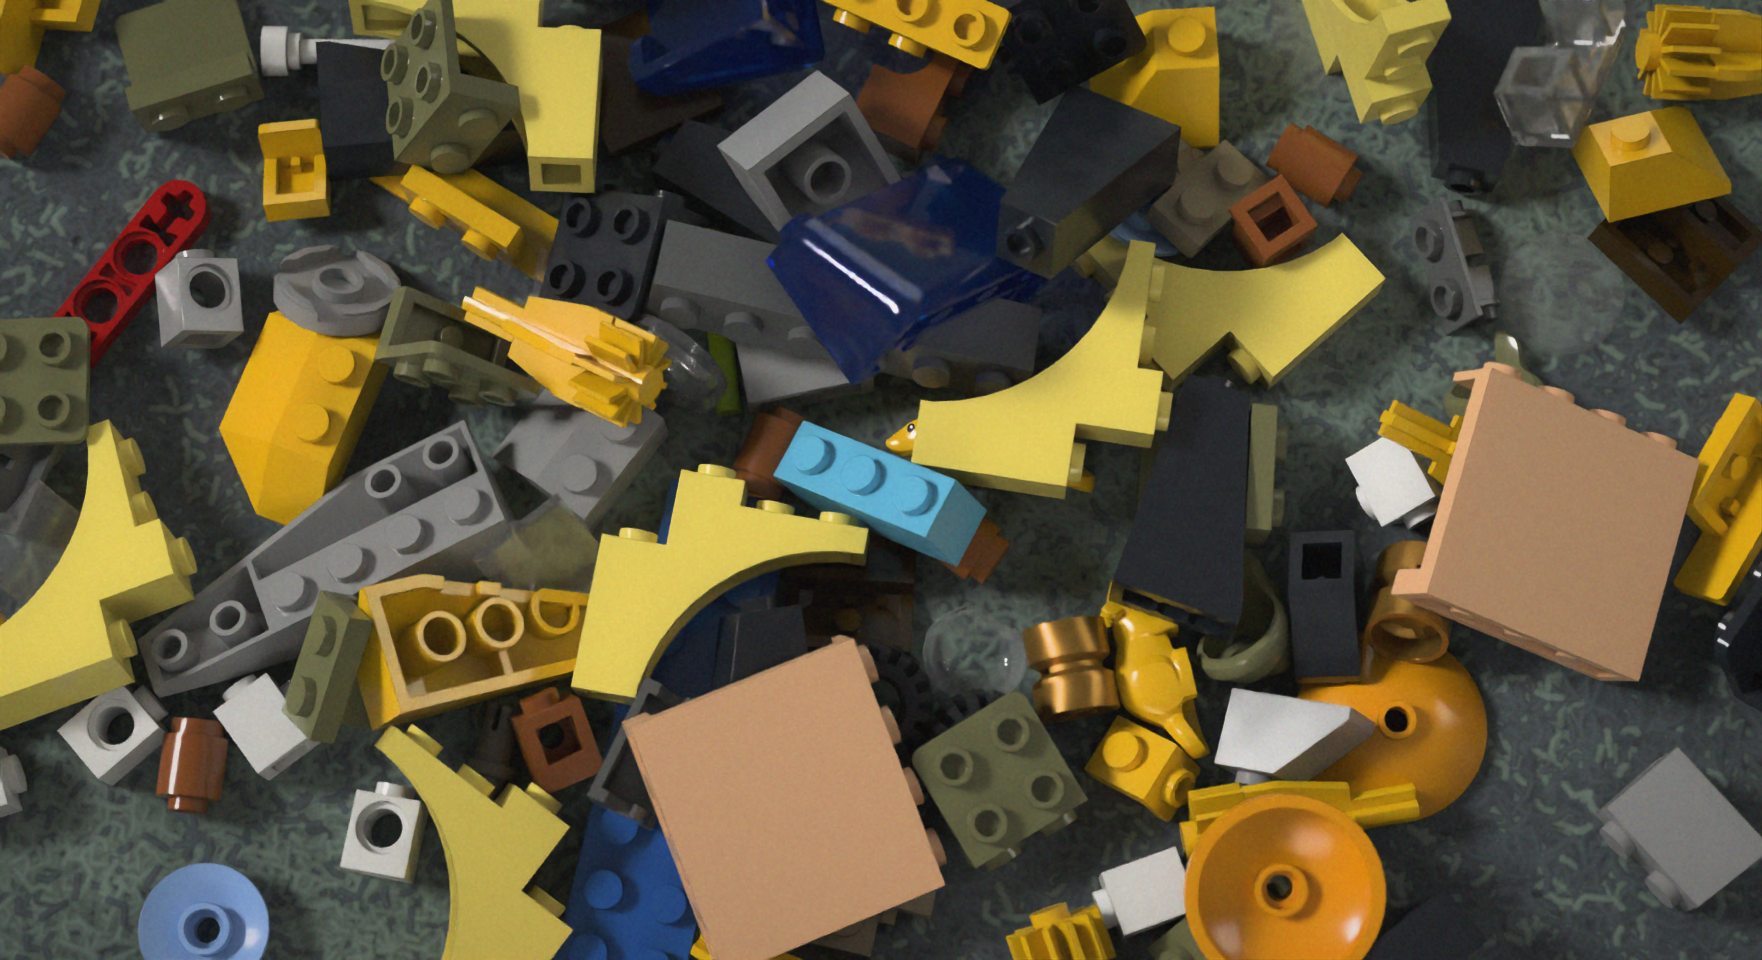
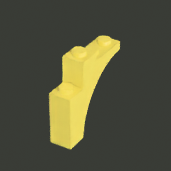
[348,0,603,193]
[1301,0,1452,125]
[1069,232,1386,393]
[911,239,1173,499]
[0,419,197,731]
[571,464,870,706]
[374,724,573,960]

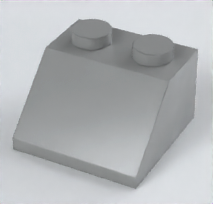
[717,70,907,255]
[491,388,669,533]
[1595,747,1762,912]

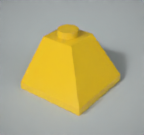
[1089,6,1220,149]
[1566,104,1732,223]

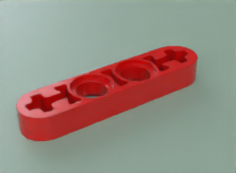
[53,180,211,371]

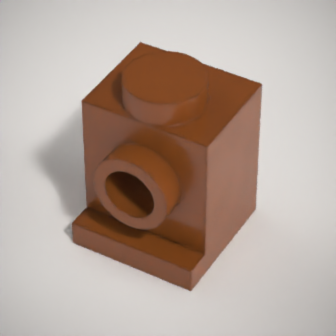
[1228,174,1318,270]
[508,687,603,794]

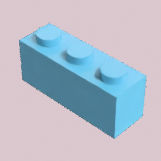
[773,420,987,567]

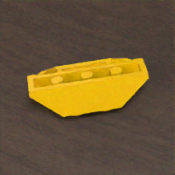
[219,310,390,526]

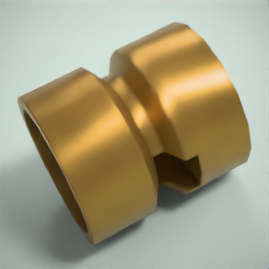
[1364,541,1453,663]
[1022,616,1121,723]

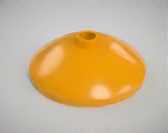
[1297,634,1487,824]
[1183,793,1386,960]

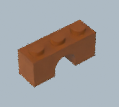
[855,51,975,166]

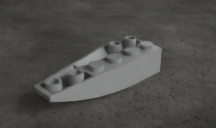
[137,420,530,698]

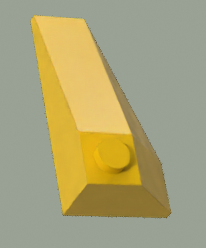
[356,574,590,731]

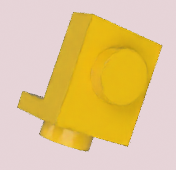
[258,119,331,222]
[1084,715,1200,822]

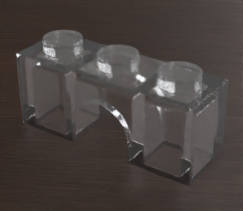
[1494,0,1638,148]

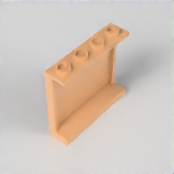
[1391,362,1700,681]
[621,635,947,960]

